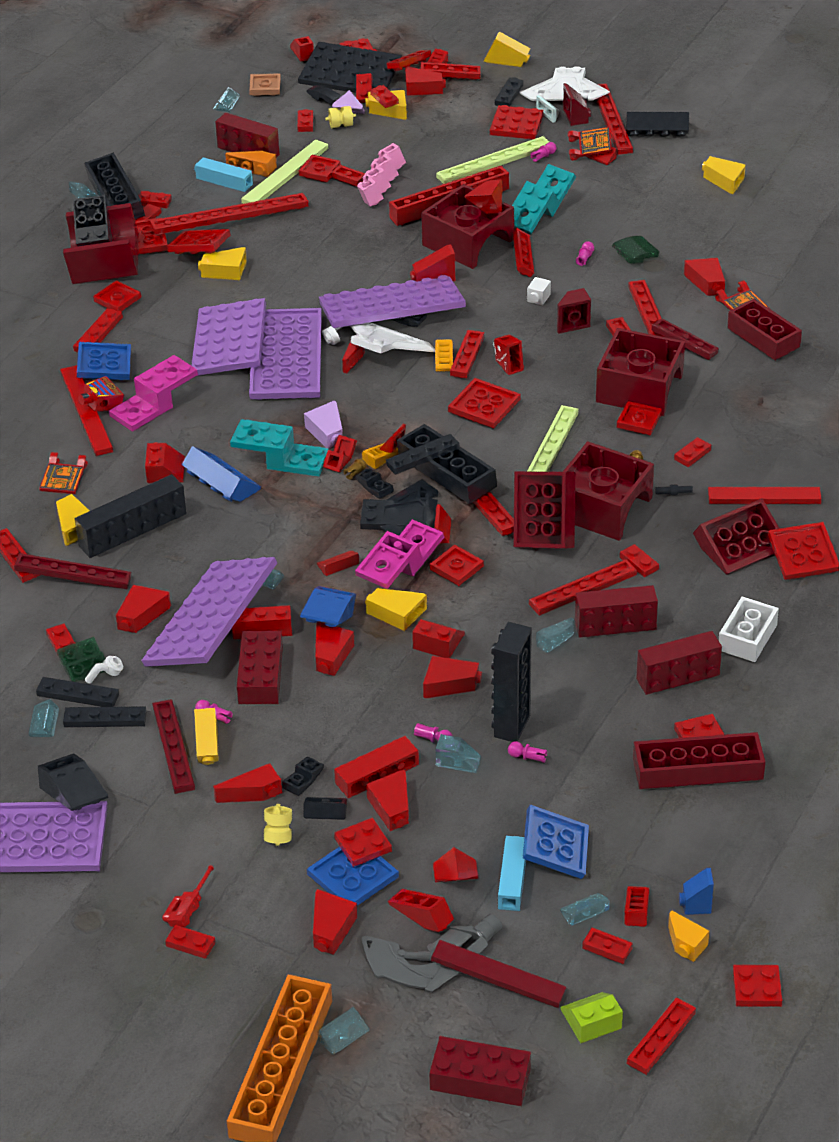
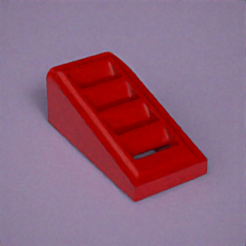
[428,49,448,64]
[342,341,365,373]
[625,886,649,927]

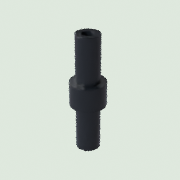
[655,484,693,496]

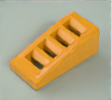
[435,340,453,371]
[362,443,399,469]

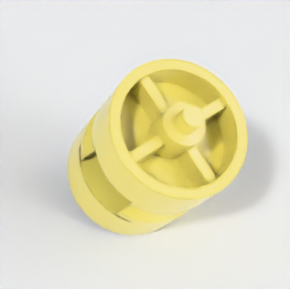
[325,106,356,128]
[264,804,292,846]

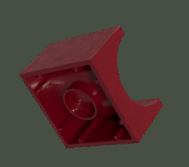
[421,184,514,269]
[63,203,139,284]
[596,328,685,416]
[563,441,654,541]

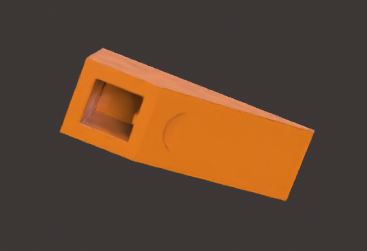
[225,151,277,177]

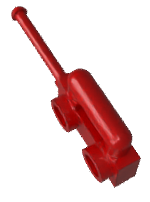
[162,865,214,927]

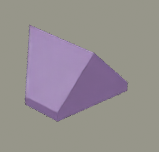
[332,90,365,114]

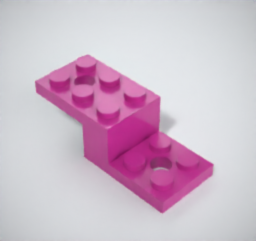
[109,355,198,432]
[355,520,444,589]

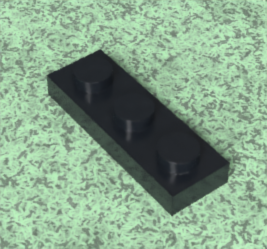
[495,77,523,107]

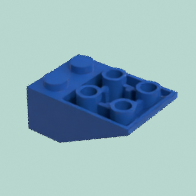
[300,586,356,627]

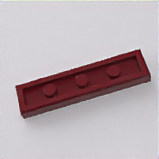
[651,318,719,360]

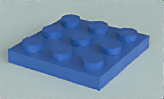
[77,342,131,380]
[522,805,589,879]
[307,847,399,906]

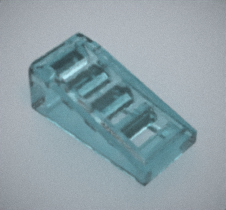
[536,618,575,653]

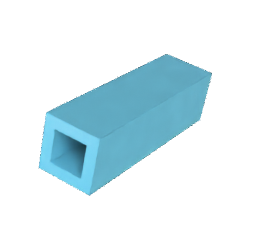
[194,157,253,192]
[498,836,526,911]

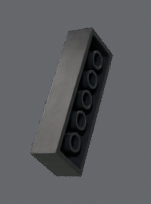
[84,152,145,219]
[397,424,497,504]
[75,474,187,558]
[491,622,532,742]

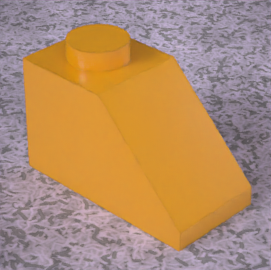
[668,911,709,962]

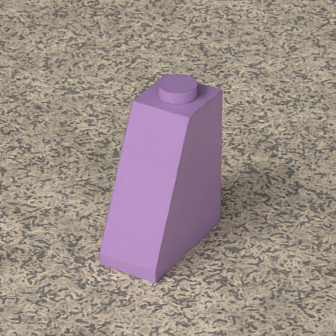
[304,401,343,449]

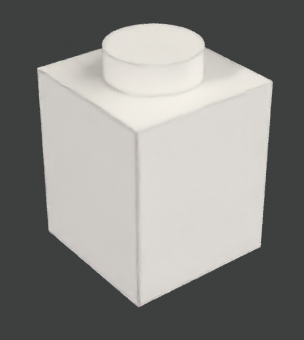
[527,277,551,306]

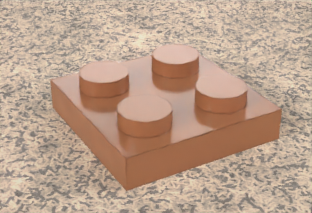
[249,74,281,96]

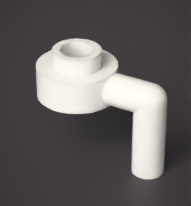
[322,326,341,345]
[85,656,123,684]

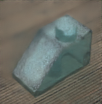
[436,734,481,773]

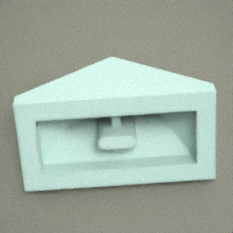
[536,95,560,123]

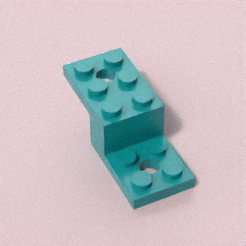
[512,164,576,234]
[230,419,329,477]

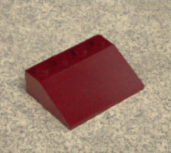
[513,471,576,548]
[693,499,780,575]

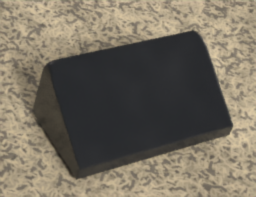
[303,797,348,820]

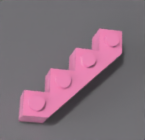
[357,143,406,206]

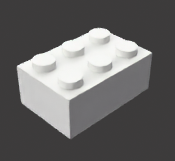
[719,597,779,662]

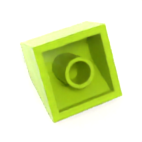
[561,992,623,1044]

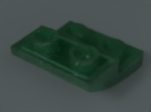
[612,236,660,264]
[57,637,105,682]

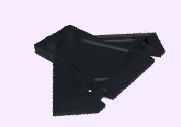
[360,479,438,543]

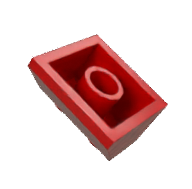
[145,442,185,483]
[412,619,465,658]

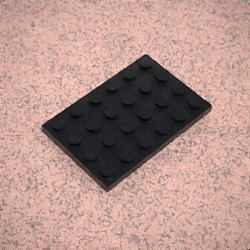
[298,41,402,93]

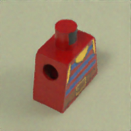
[78,376,124,411]

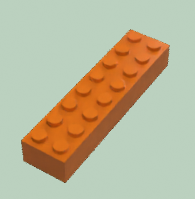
[227,974,332,1142]

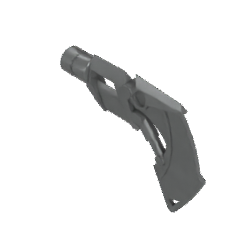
[362,914,503,992]

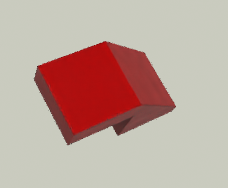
[323,435,357,472]

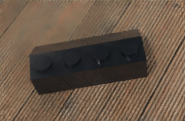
[626,112,689,136]

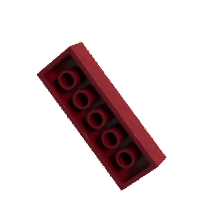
[633,732,766,789]

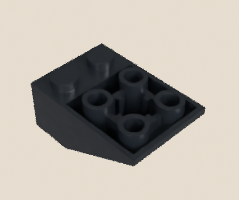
[73,195,112,247]
[38,753,108,811]

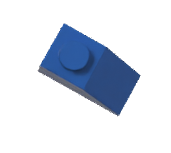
[679,868,714,915]

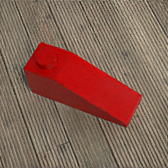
[213,763,282,803]
[388,889,454,932]

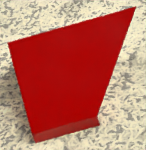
[464,180,502,214]
[433,847,478,882]

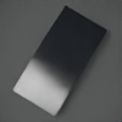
[306,85,341,105]
[391,314,427,327]
[355,468,394,499]
[282,756,324,796]

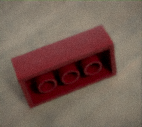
[215,112,280,158]
[727,299,802,360]
[575,585,658,637]
[237,631,283,704]
[636,631,722,695]
[429,1036,531,1107]

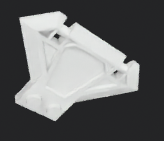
[520,67,610,101]
[350,322,435,353]

